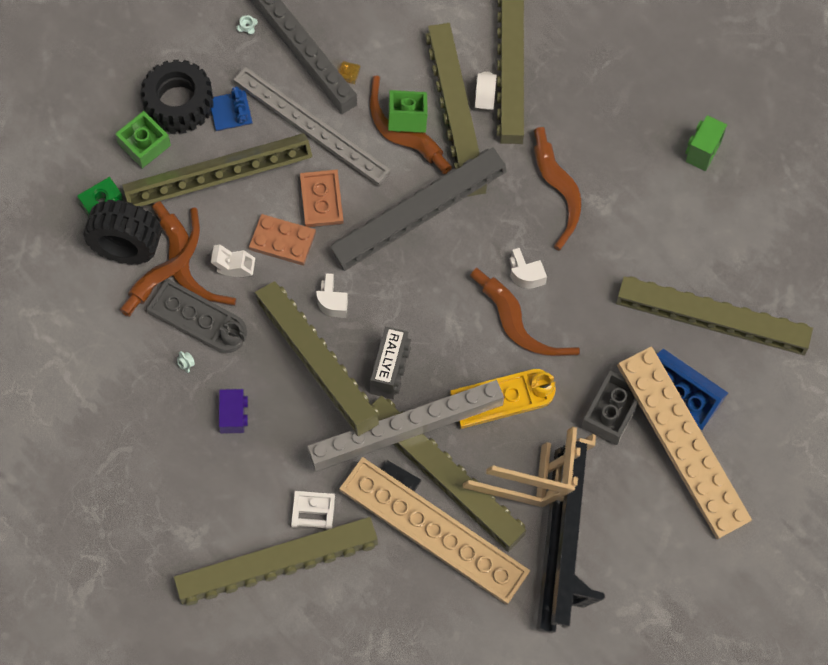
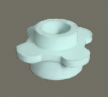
[237,15,258,34]
[177,351,195,373]

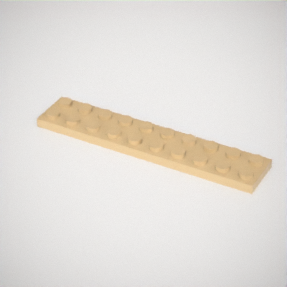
[617,346,752,540]
[339,457,530,605]

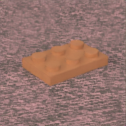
[300,169,344,227]
[249,214,316,266]

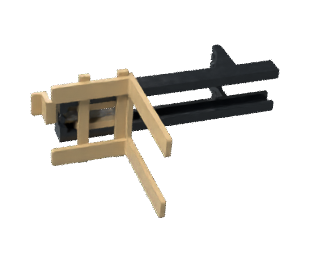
[462,427,605,634]

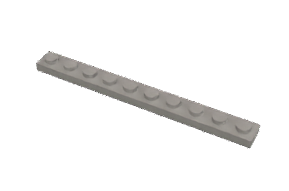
[233,67,391,186]

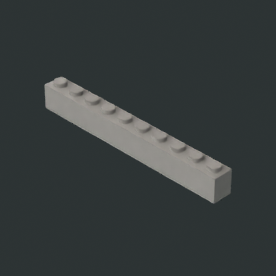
[308,380,504,471]

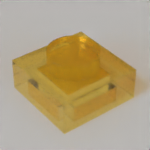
[339,61,361,84]

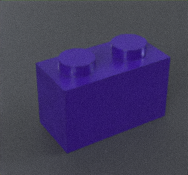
[219,389,248,434]

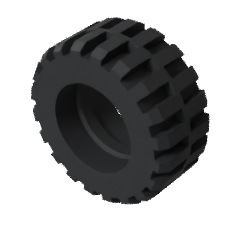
[140,59,214,134]
[83,200,162,265]

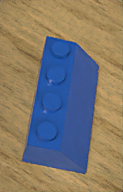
[657,348,728,430]

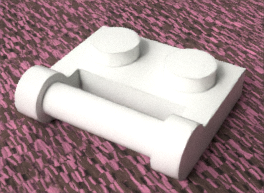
[291,491,335,530]

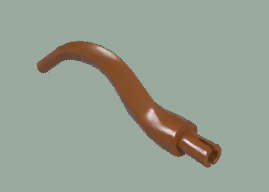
[370,76,452,174]
[534,127,581,251]
[152,201,236,306]
[120,207,200,317]
[470,268,580,356]

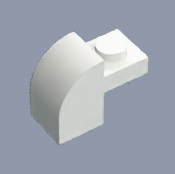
[475,72,496,109]
[211,244,255,277]
[509,248,547,289]
[316,274,348,318]

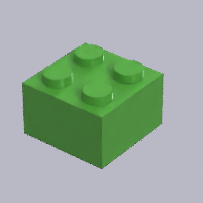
[388,90,428,133]
[115,111,171,169]
[685,115,727,171]

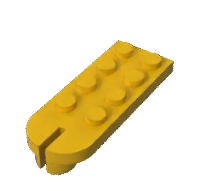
[450,369,556,429]

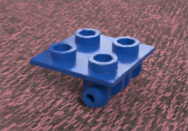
[211,87,253,131]

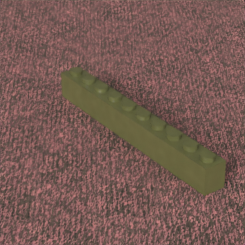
[497,0,524,144]
[425,22,487,197]
[122,133,312,206]
[616,276,813,356]
[255,281,379,437]
[371,395,526,552]
[174,517,378,605]

